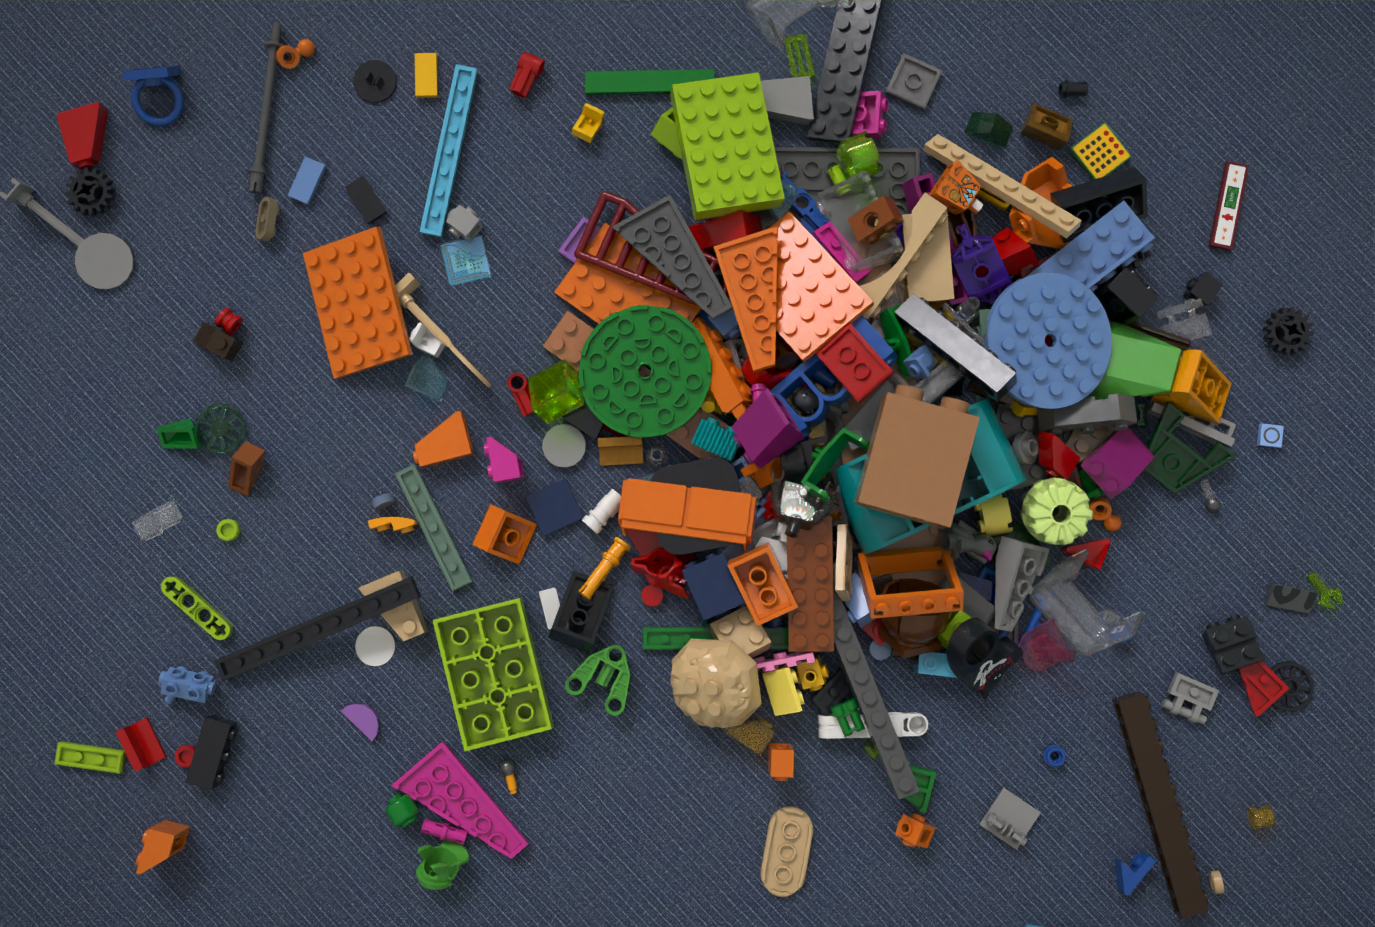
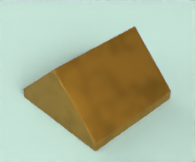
[1020,102,1073,150]

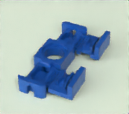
[767,172,832,234]

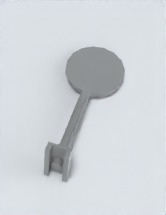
[0,178,134,290]

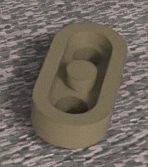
[255,197,279,242]

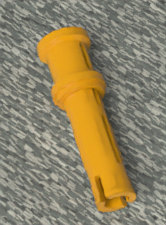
[578,537,631,600]

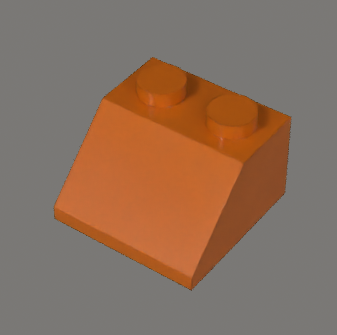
[472,504,537,564]

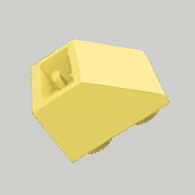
[761,665,805,716]

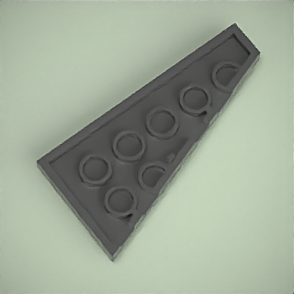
[612,195,733,320]

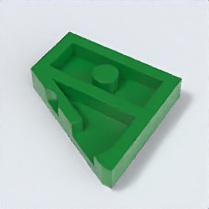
[887,764,936,814]

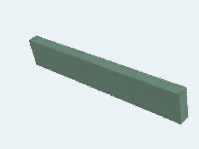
[395,464,473,592]

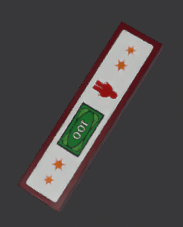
[1208,161,1249,251]

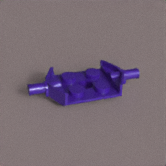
[951,223,1012,305]

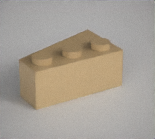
[358,570,429,641]

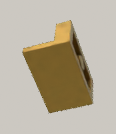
[598,437,644,466]

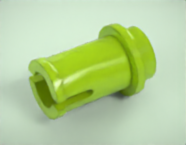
[827,165,851,195]

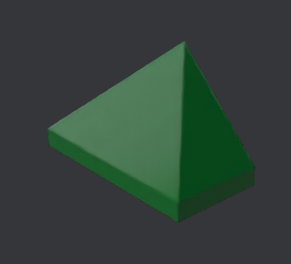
[156,418,200,449]

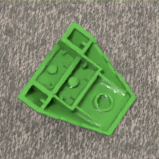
[1086,322,1182,400]

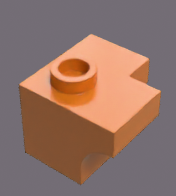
[741,455,785,489]

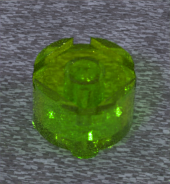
[836,131,882,183]

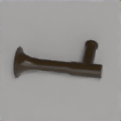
[776,332,798,370]

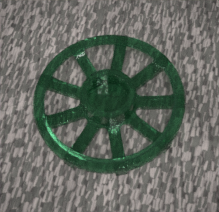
[196,403,245,453]

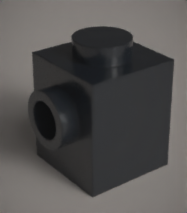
[1183,271,1223,309]

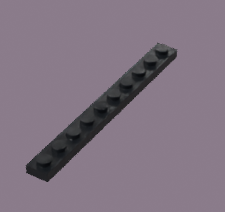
[215,576,421,681]

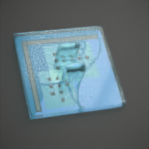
[440,234,492,286]

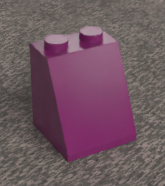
[732,388,805,468]
[1081,427,1155,500]

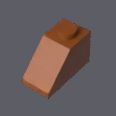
[228,441,265,496]

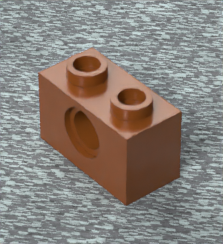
[847,195,904,245]

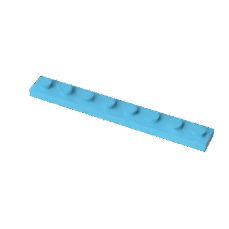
[419,64,478,238]

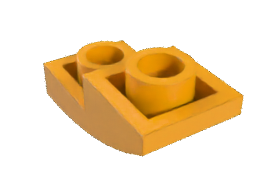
[368,517,419,534]

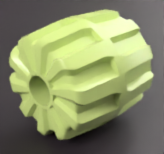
[1019,478,1093,545]

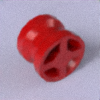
[214,307,243,335]

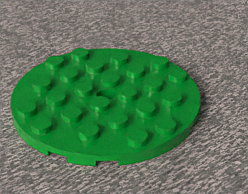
[578,305,712,438]

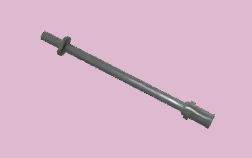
[248,22,284,194]

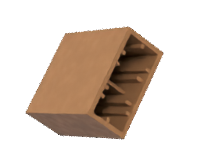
[853,385,980,529]

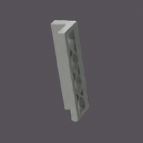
[1145,395,1236,448]

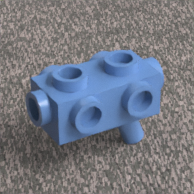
[158,666,216,704]

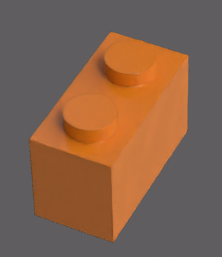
[768,743,794,781]

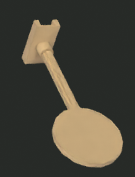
[395,273,492,388]

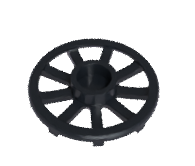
[1271,661,1314,711]

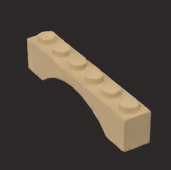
[859,193,948,322]

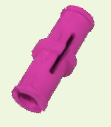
[421,818,468,845]

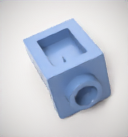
[903,345,937,380]

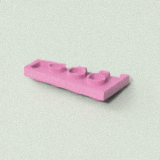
[752,651,815,672]

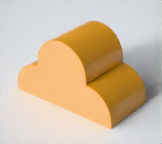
[1152,350,1232,424]

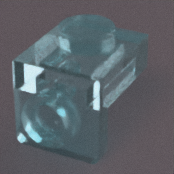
[766,181,799,220]

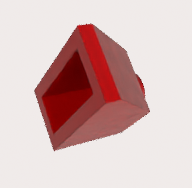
[1038,430,1081,480]

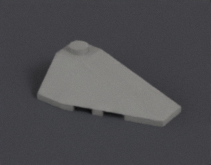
[995,536,1049,632]

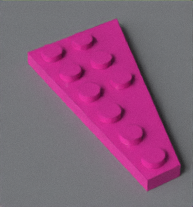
[391,741,529,859]

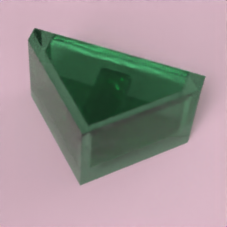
[965,112,1013,148]

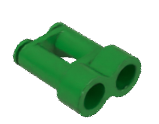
[830,698,865,737]

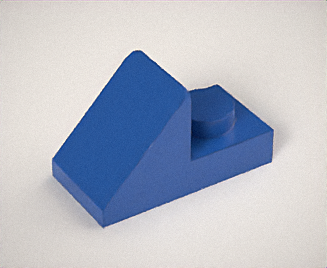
[1115,851,1156,896]

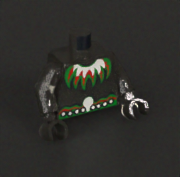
[770,468,841,538]

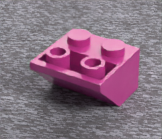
[484,437,525,484]

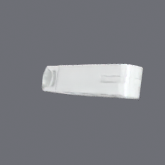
[818,712,928,739]

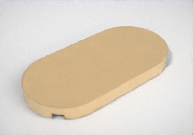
[760,806,813,897]

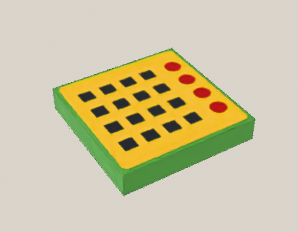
[1069,123,1131,180]

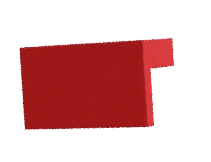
[116,717,167,772]

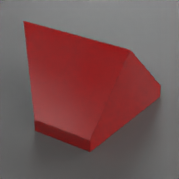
[1061,538,1111,569]

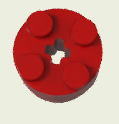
[741,349,792,390]

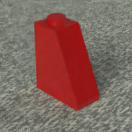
[56,102,108,170]

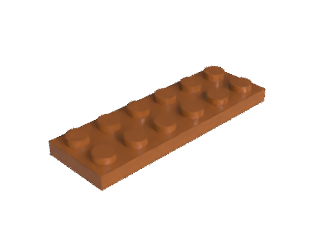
[787,515,834,652]

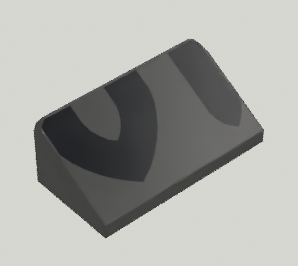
[1265,584,1318,614]

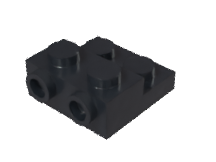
[1202,614,1265,676]

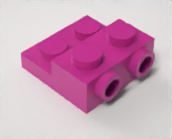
[852,91,889,140]

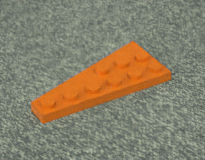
[714,226,778,373]

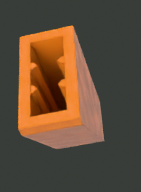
[413,411,474,468]

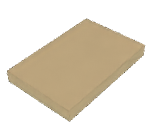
[835,524,853,602]

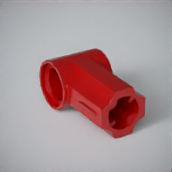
[509,51,545,99]
[507,373,541,417]

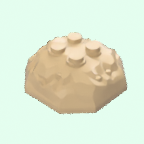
[670,639,762,728]

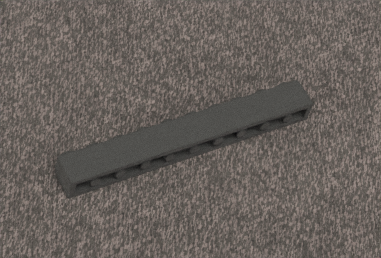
[833,581,920,800]

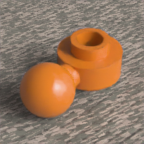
[276,39,315,69]
[1089,497,1122,532]

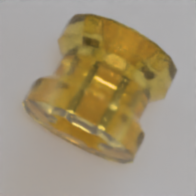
[1248,805,1275,830]

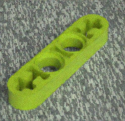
[161,576,233,640]

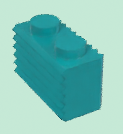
[691,416,739,462]

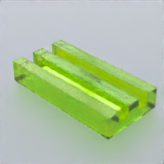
[784,33,815,78]

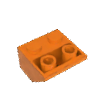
[136,820,190,874]

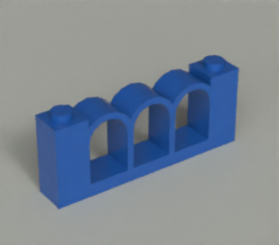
[770,315,898,441]

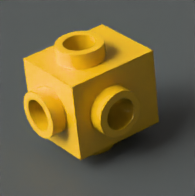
[795,655,829,691]

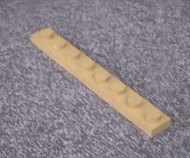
[923,134,1082,238]

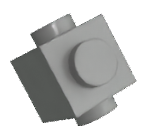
[446,205,483,243]

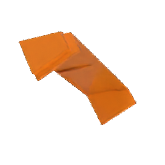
[618,478,757,553]

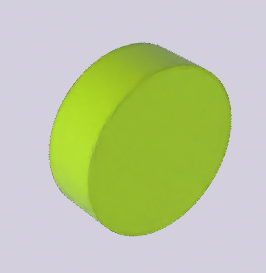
[216,519,241,541]

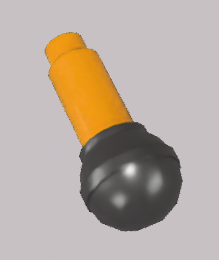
[500,760,517,794]

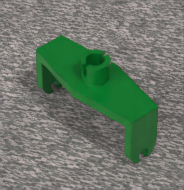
[879,304,911,378]
[801,427,869,502]

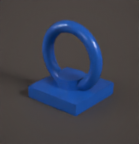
[122,66,184,126]

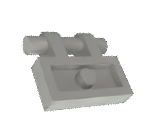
[1161,672,1219,724]

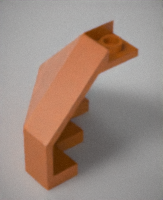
[1009,157,1072,249]

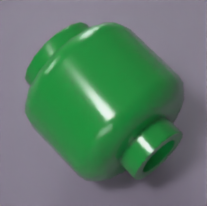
[385,793,419,828]

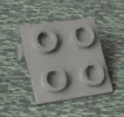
[979,787,1041,850]

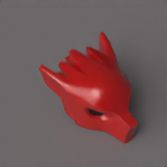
[631,547,696,599]

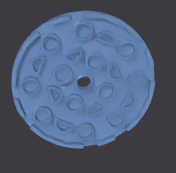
[984,272,1112,409]

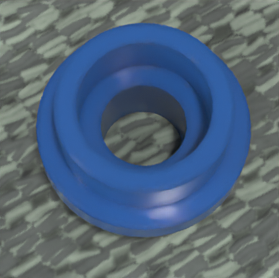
[1043,745,1066,767]

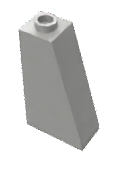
[761,76,814,126]

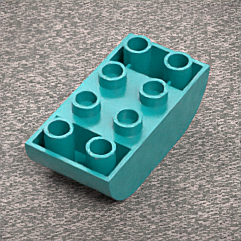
[826,398,1027,555]

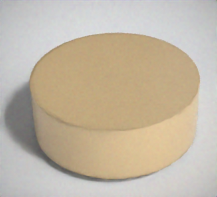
[1209,870,1224,894]

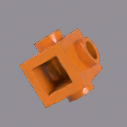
[895,813,936,848]

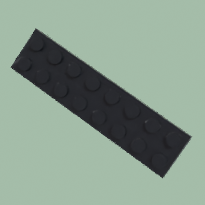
[807,0,884,144]

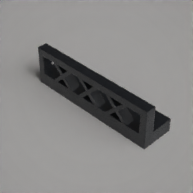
[801,435,849,527]

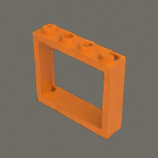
[858,546,964,619]

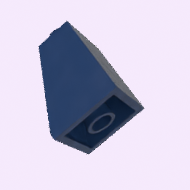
[681,552,745,626]

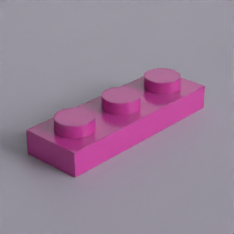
[812,221,871,283]

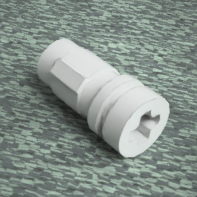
[582,489,621,534]

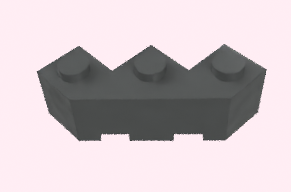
[1037,394,1137,437]

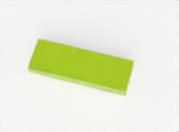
[54,741,126,774]

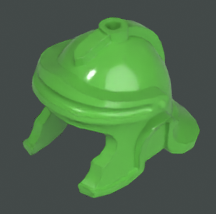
[416,840,470,890]

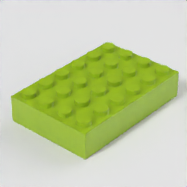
[670,72,785,220]
[433,597,554,752]

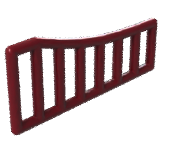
[574,191,729,307]

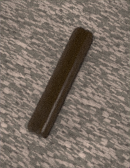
[1127,321,1191,351]

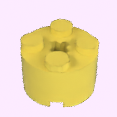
[973,491,1013,536]

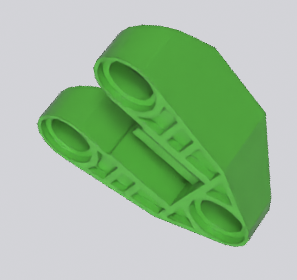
[565,645,631,716]

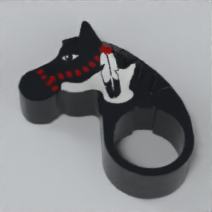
[947,617,1023,700]

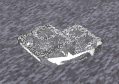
[132,500,184,543]

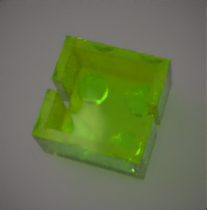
[528,359,584,424]

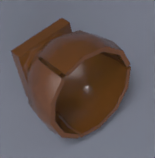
[879,578,953,658]

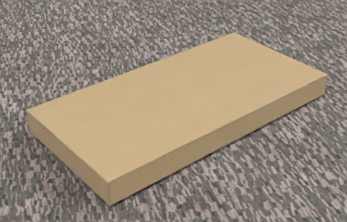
[902,212,954,302]

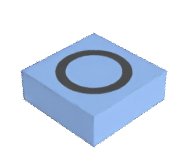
[1257,423,1284,448]

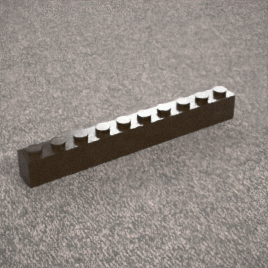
[1112,691,1209,919]

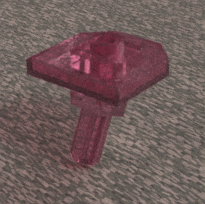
[1019,619,1076,672]

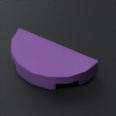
[341,703,379,741]

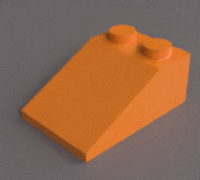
[727,542,798,626]

